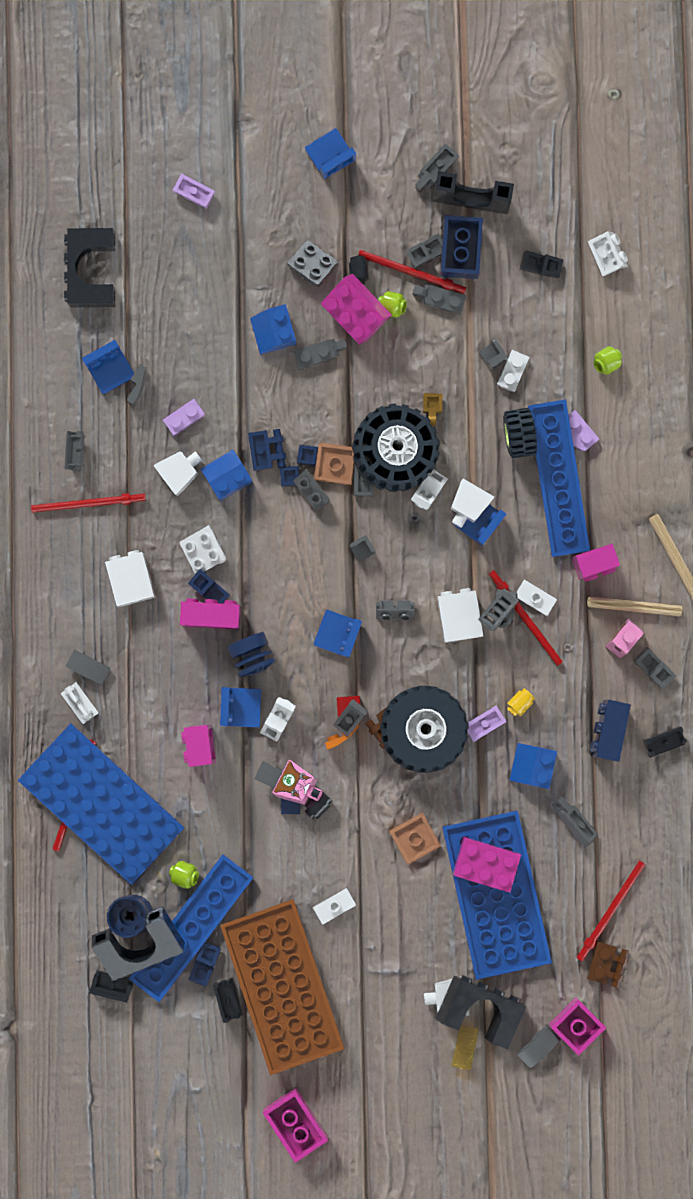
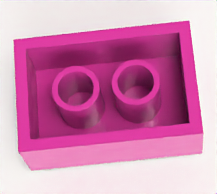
[321,274,392,345]
[180,598,241,630]
[181,725,216,767]
[453,837,521,892]
[263,1087,328,1163]

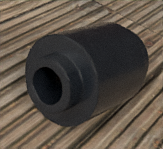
[348,256,369,284]
[304,792,333,819]

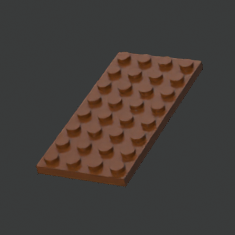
[220,899,345,1075]

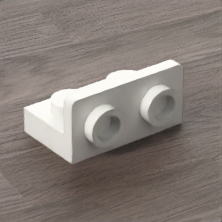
[588,231,628,276]

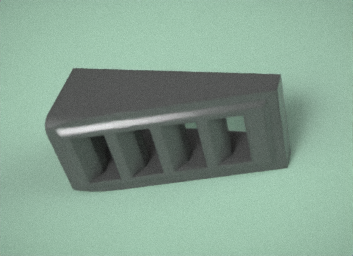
[478,588,519,632]

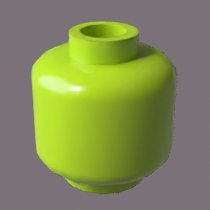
[378,291,407,318]
[593,346,622,375]
[169,861,199,889]

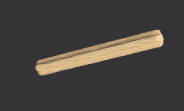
[649,514,693,600]
[587,597,683,616]

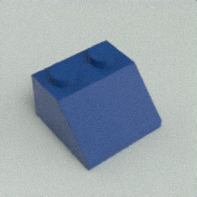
[250,304,297,355]
[201,450,253,502]
[509,743,557,789]

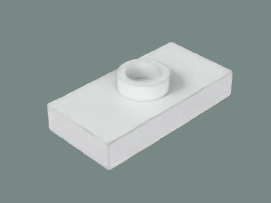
[517,580,557,616]
[313,888,356,925]

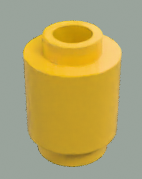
[507,688,535,717]

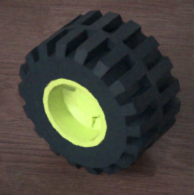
[503,408,537,459]

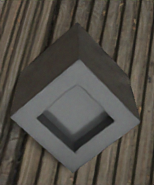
[479,339,508,371]
[349,535,376,563]
[255,761,284,788]

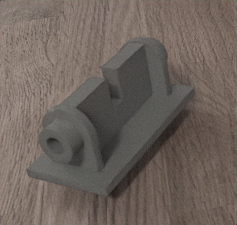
[64,431,86,471]
[293,469,330,511]
[376,600,415,621]

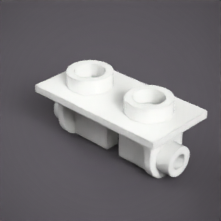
[61,682,98,724]

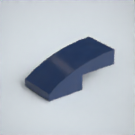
[188,569,230,604]
[188,942,221,987]

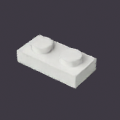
[497,350,529,393]

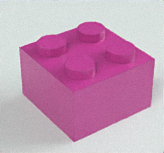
[572,543,620,582]
[549,997,606,1056]

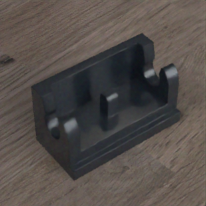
[643,726,687,758]
[89,970,133,1003]
[213,977,243,1023]

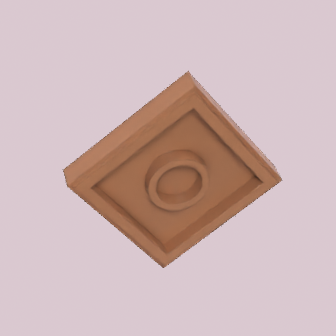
[314,443,354,486]
[389,812,441,865]

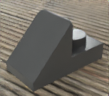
[333,699,368,737]

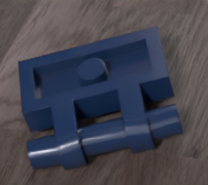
[248,429,286,471]

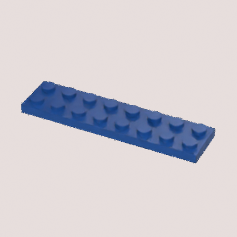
[528,399,590,557]
[129,854,254,1002]

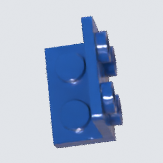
[305,128,356,180]
[82,340,134,394]
[452,504,506,546]
[314,610,362,658]
[220,687,261,727]

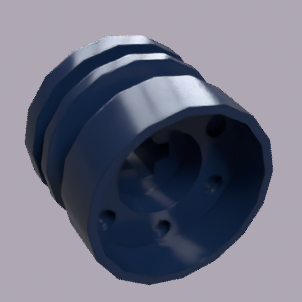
[227,631,276,677]
[107,894,153,938]

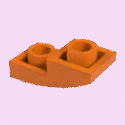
[325,724,360,750]

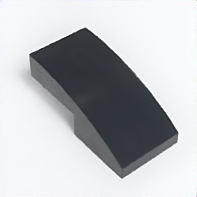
[520,250,563,278]

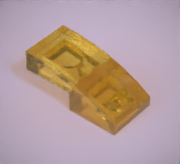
[451,1025,479,1071]

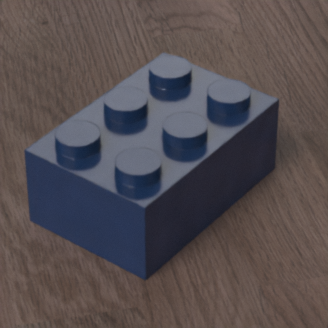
[440,215,483,279]
[590,699,631,762]

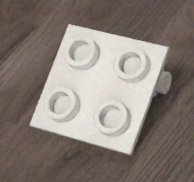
[179,525,226,574]

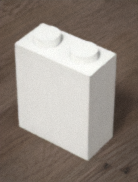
[105,550,156,608]
[437,588,483,643]

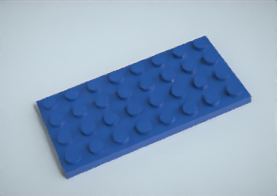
[18,723,184,885]
[442,810,552,980]

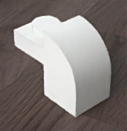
[411,470,448,510]
[260,697,296,742]

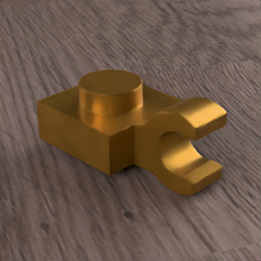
[423,393,443,427]

